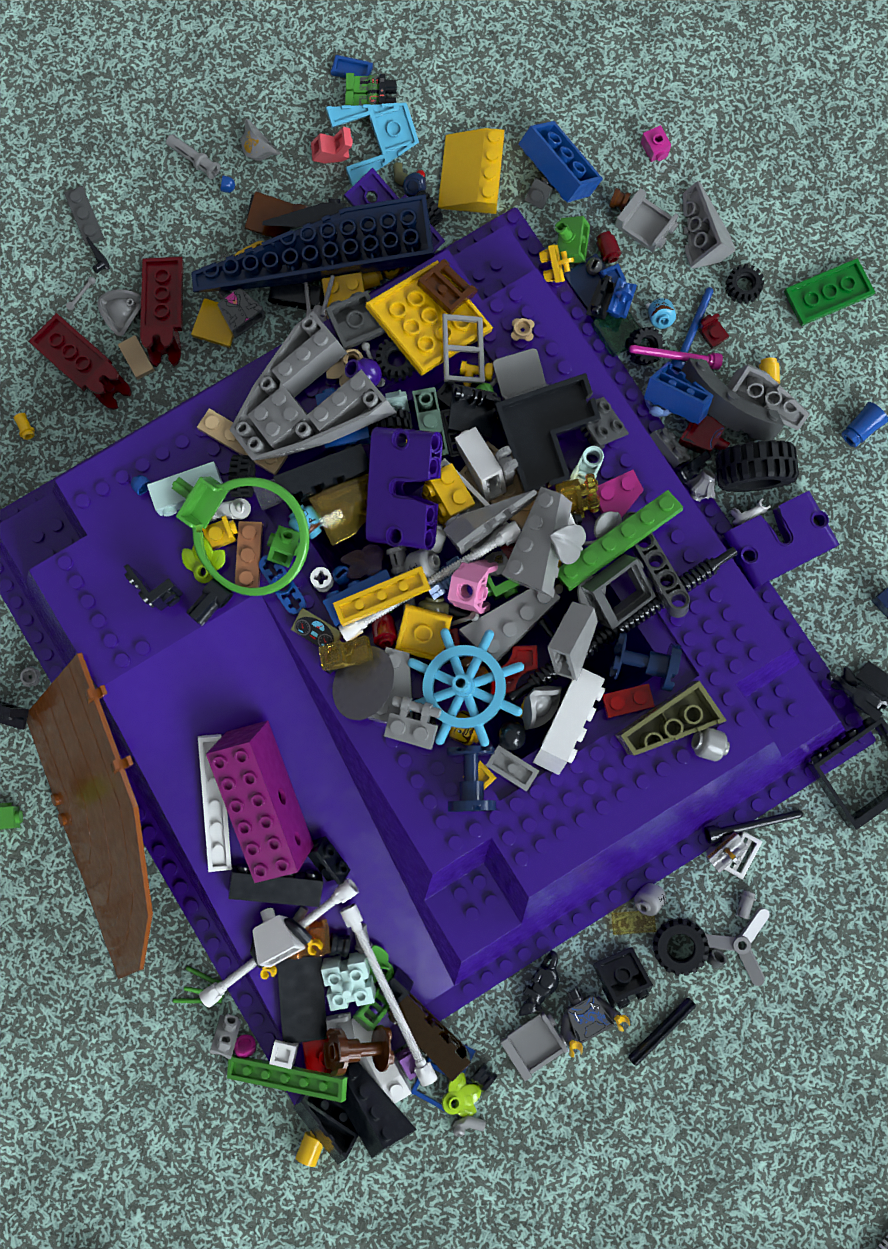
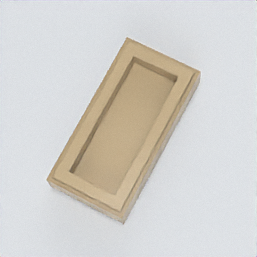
[118,335,155,380]

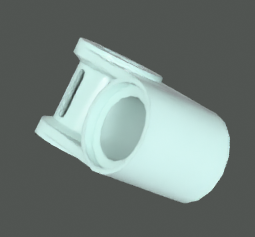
[567,446,604,494]

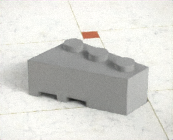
[368,647,413,724]

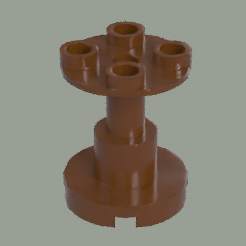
[323,1025,395,1076]

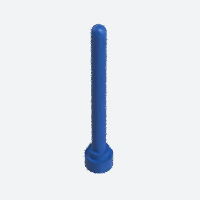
[671,287,713,373]

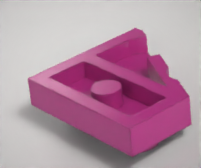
[591,470,644,518]

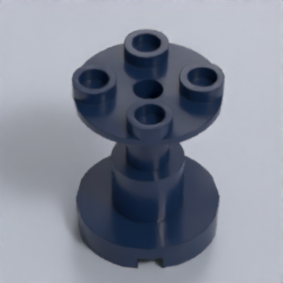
[609,632,682,692]
[447,746,496,812]

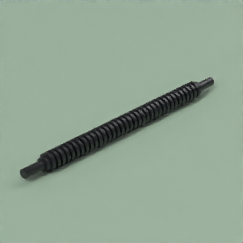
[508,547,738,702]

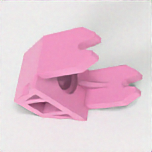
[447,560,498,614]

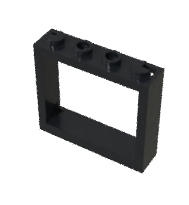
[806,717,888,830]

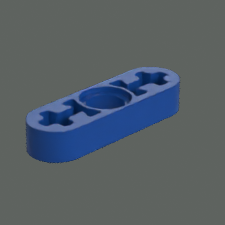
[259,555,307,616]

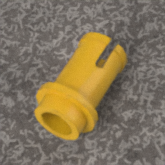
[13,413,35,440]

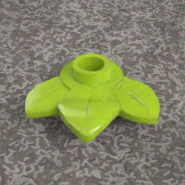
[182,536,225,583]
[442,1072,481,1118]

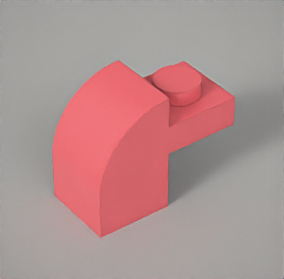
[311,127,353,163]

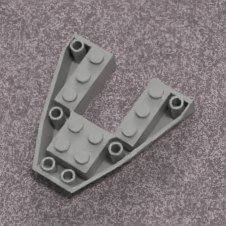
[230,311,397,461]

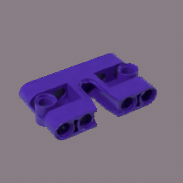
[366,427,443,550]
[723,491,840,589]

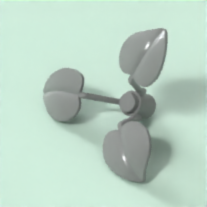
[549,511,622,606]

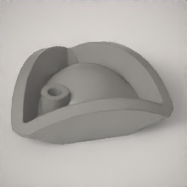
[97,290,141,336]
[522,686,562,730]

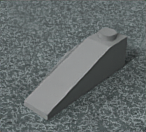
[683,181,736,269]
[727,364,810,431]
[443,490,538,555]

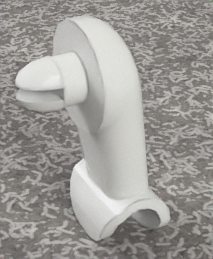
[210,498,251,522]
[731,498,771,526]

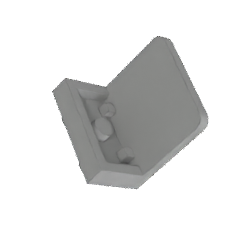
[493,348,549,400]

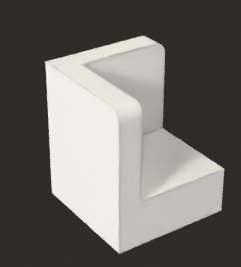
[269,1040,299,1069]

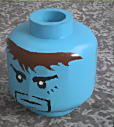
[648,298,676,329]
[288,504,323,539]

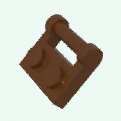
[417,259,478,314]

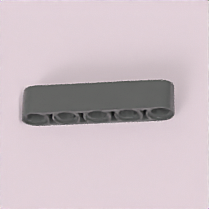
[622,512,690,618]

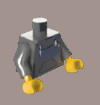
[560,987,630,1057]

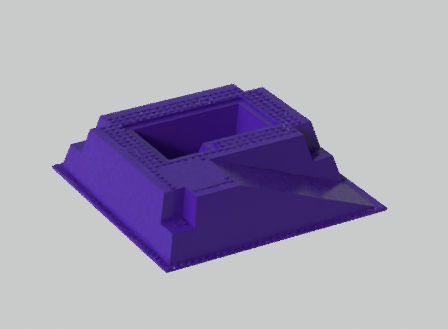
[0,207,876,1106]

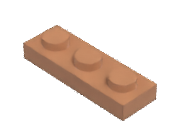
[235,521,263,588]

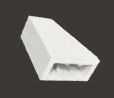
[455,427,507,502]

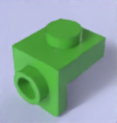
[486,574,520,601]

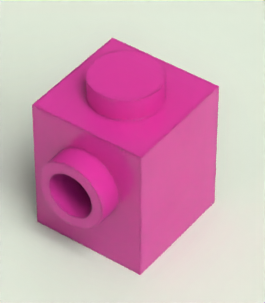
[641,125,671,162]

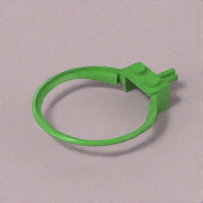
[172,476,309,596]

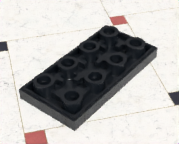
[277,952,327,1043]

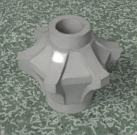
[686,469,717,502]

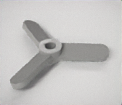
[705,907,769,986]

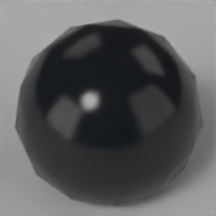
[499,720,527,751]

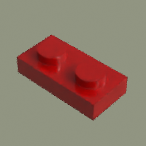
[602,684,655,719]

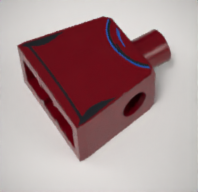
[679,413,730,454]

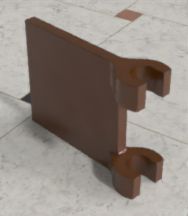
[244,191,308,238]

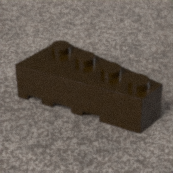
[388,992,471,1082]

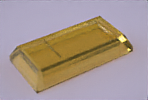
[611,911,656,935]

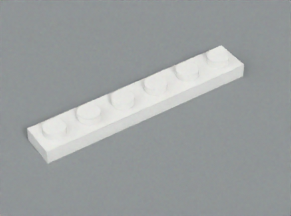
[198,734,232,872]

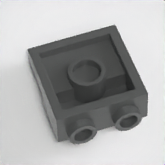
[326,290,386,351]

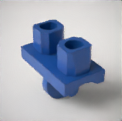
[606,278,637,319]

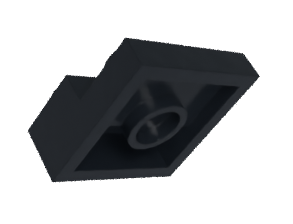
[593,947,653,1009]

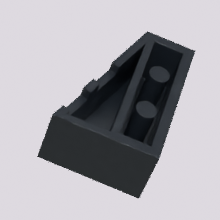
[293,1094,359,1165]

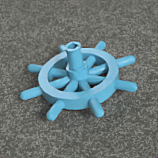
[408,628,524,747]

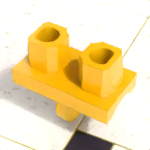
[539,245,574,283]

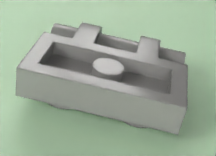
[384,696,442,749]

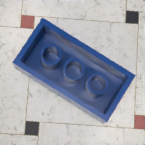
[519,121,603,203]

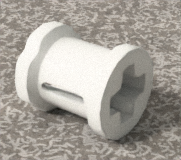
[310,567,334,592]

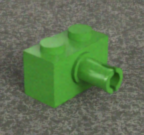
[555,216,590,264]

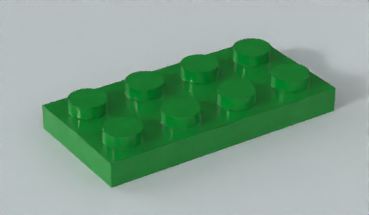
[784,258,876,326]

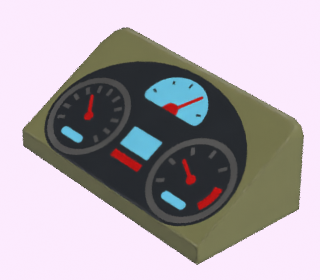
[291,608,343,653]

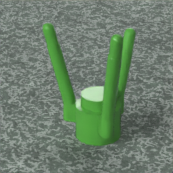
[173,966,225,1005]

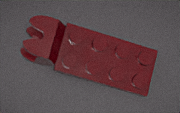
[140,257,184,367]
[28,313,131,410]

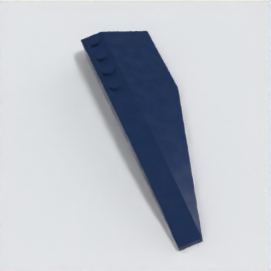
[191,194,435,293]

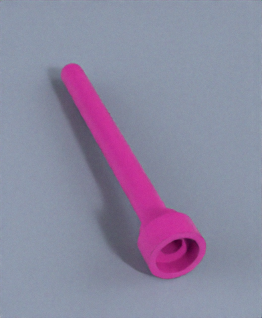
[629,345,723,370]

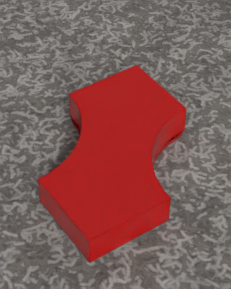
[490,645,538,694]

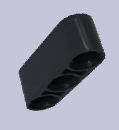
[267,283,324,310]

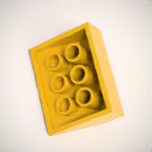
[438,128,505,214]

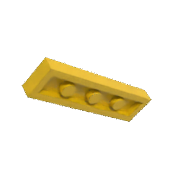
[333,566,431,627]

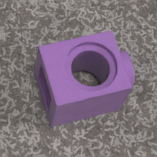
[395,1047,417,1080]

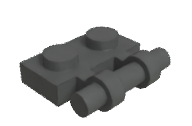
[650,427,691,468]

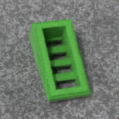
[352,985,390,1031]

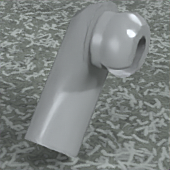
[453,1116,486,1137]

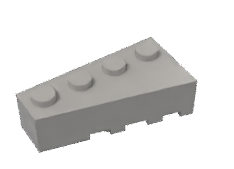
[459,589,561,662]

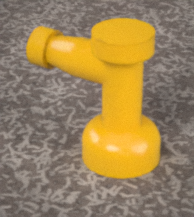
[460,361,494,387]

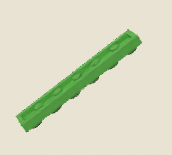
[558,490,683,591]
[227,1054,347,1103]

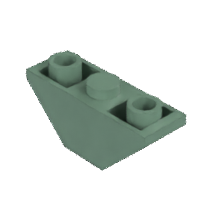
[412,387,448,456]

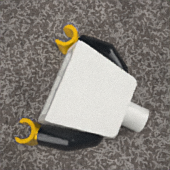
[250,908,323,980]

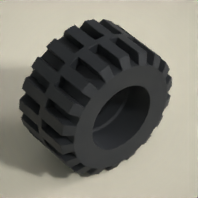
[653,917,709,976]

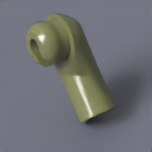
[393,162,408,186]

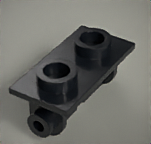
[586,275,616,320]

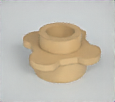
[511,318,534,342]

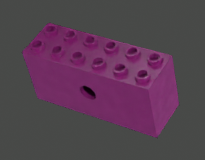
[206,720,314,883]

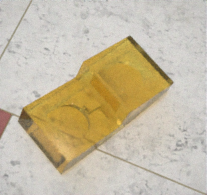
[319,635,373,671]

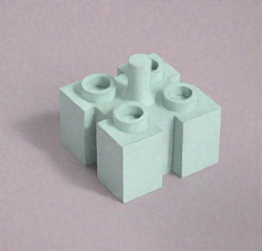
[321,952,376,1011]

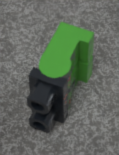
[345,73,397,117]

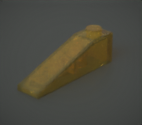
[309,473,405,546]

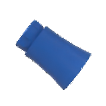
[841,402,888,448]

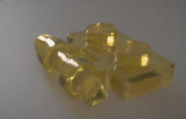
[555,473,600,518]

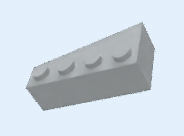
[502,487,572,598]

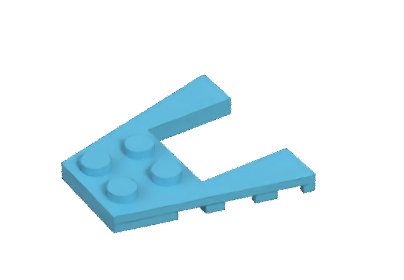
[325,103,419,187]

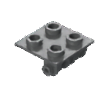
[580,397,629,450]

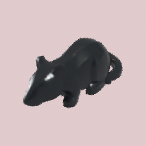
[519,950,559,1016]

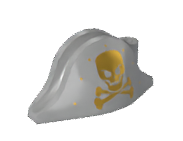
[240,119,281,161]

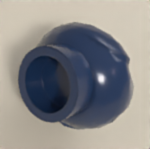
[403,170,426,197]

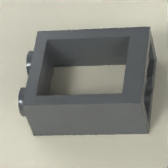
[581,554,656,630]

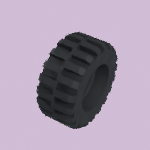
[715,440,799,492]

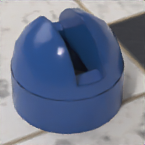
[220,175,235,193]
[131,475,152,495]
[332,565,352,585]

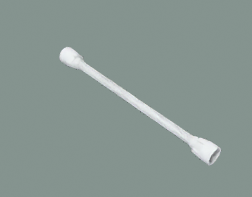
[338,521,521,642]
[199,878,359,1008]
[340,903,438,1087]

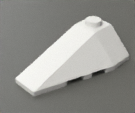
[352,1013,412,1104]

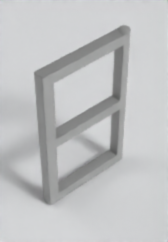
[442,313,485,384]

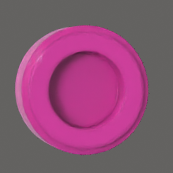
[234,1034,256,1058]

